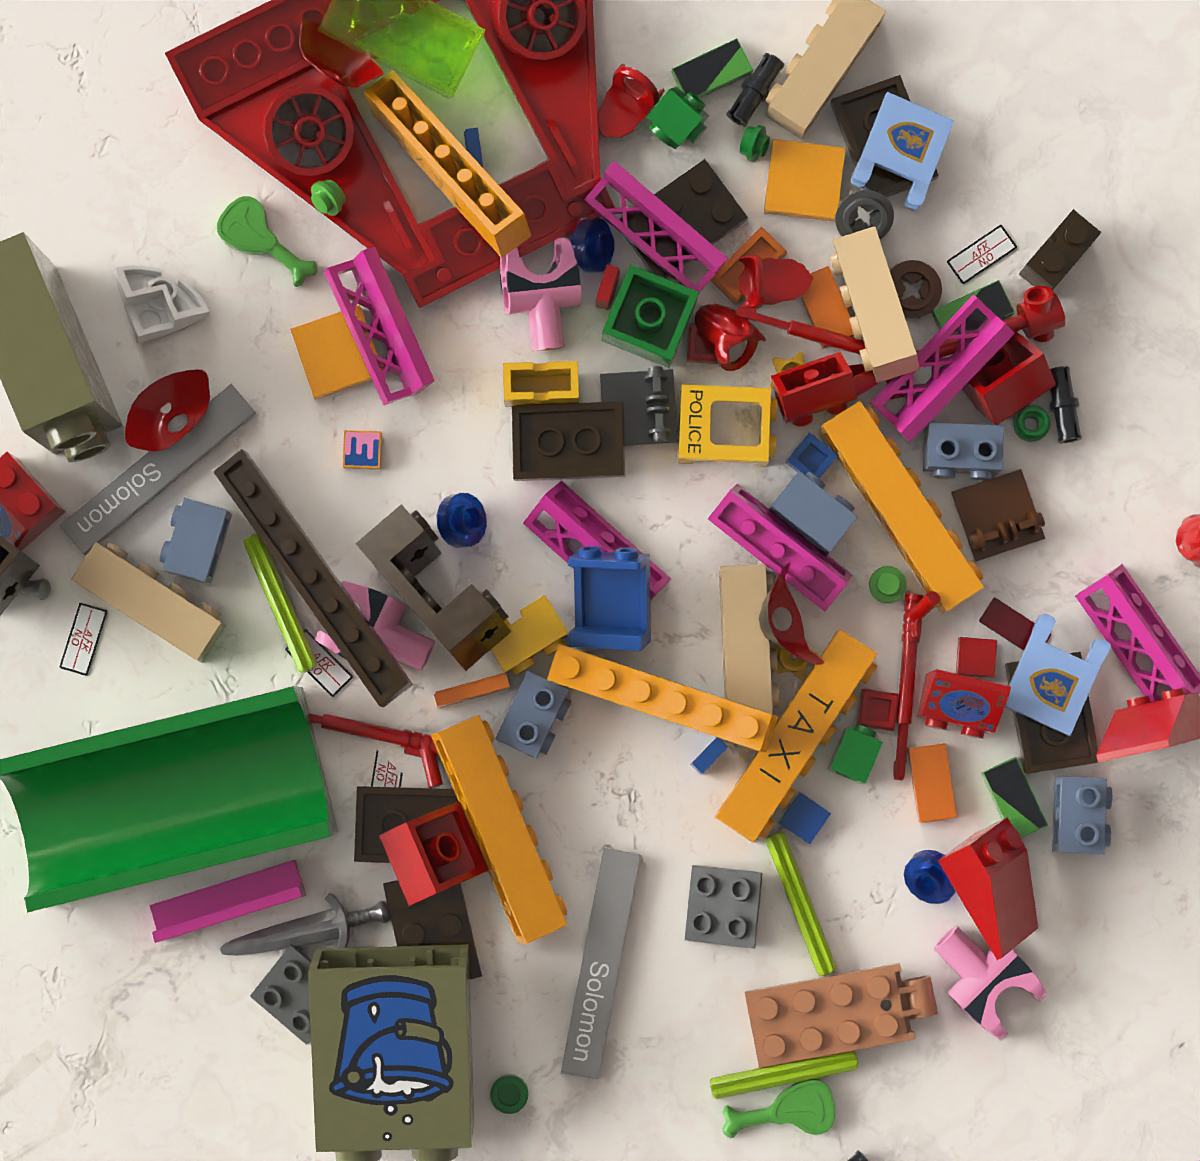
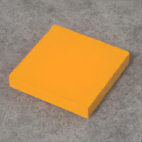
[764,139,845,222]
[290,305,381,400]

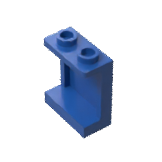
[568,546,651,651]

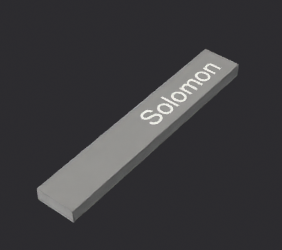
[60,383,256,555]
[561,848,641,1079]

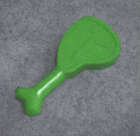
[217,196,318,287]
[722,1079,835,1138]

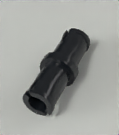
[726,53,784,127]
[1049,366,1082,444]

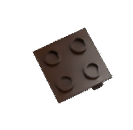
[951,469,1046,562]

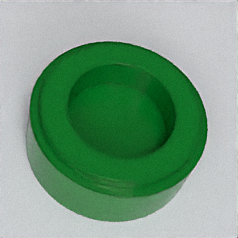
[490,1074,529,1114]

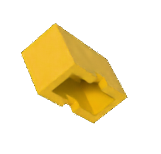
[503,361,579,407]
[491,595,569,676]

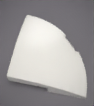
[114,265,210,344]

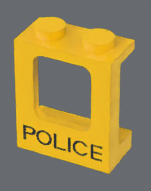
[678,384,777,467]

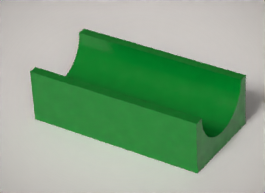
[0,686,338,913]

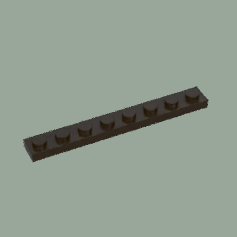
[214,449,413,708]

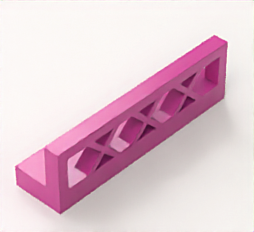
[584,161,727,293]
[324,247,435,405]
[870,294,1015,442]
[523,480,671,601]
[708,484,853,612]
[1075,564,1200,702]
[149,860,306,943]

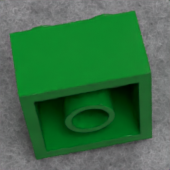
[601,264,699,368]

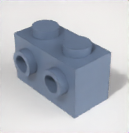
[923,422,1004,481]
[769,471,858,555]
[160,497,232,585]
[495,671,572,759]
[1052,776,1112,854]

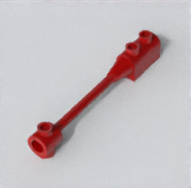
[771,286,1066,427]

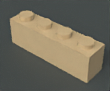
[765,0,886,140]
[829,226,920,383]
[71,542,227,663]
[719,565,779,714]

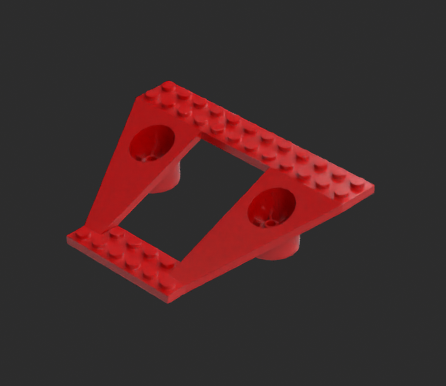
[165,0,615,308]

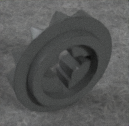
[834,187,894,239]

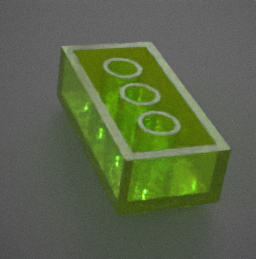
[317,0,486,99]

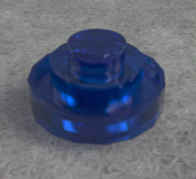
[570,217,615,273]
[436,493,487,548]
[903,850,956,904]

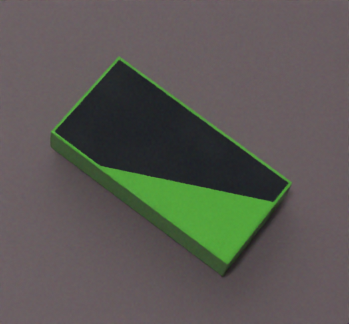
[671,38,753,98]
[931,280,1015,341]
[981,757,1048,838]

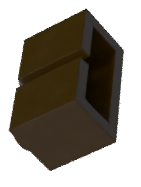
[1019,209,1102,291]

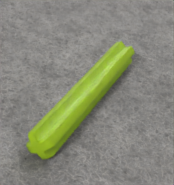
[243,534,317,673]
[766,832,837,976]
[710,1051,858,1099]

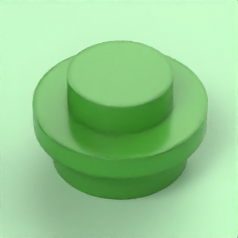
[311,179,346,216]
[869,566,906,603]

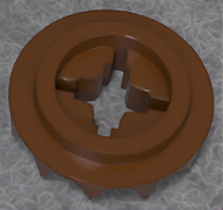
[890,260,942,319]

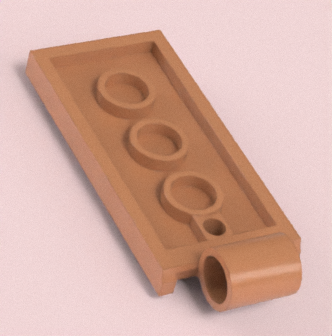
[745,963,938,1068]

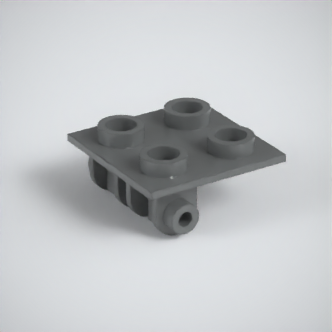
[600,366,678,446]
[685,865,763,949]
[250,944,312,1045]

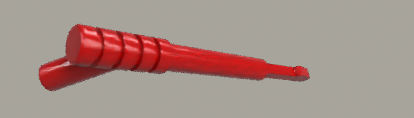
[736,307,904,400]
[893,591,941,781]
[309,714,443,788]

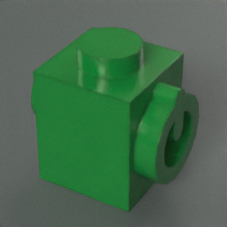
[647,87,710,150]

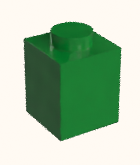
[827,724,883,784]

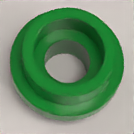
[740,125,770,162]
[1013,405,1050,442]

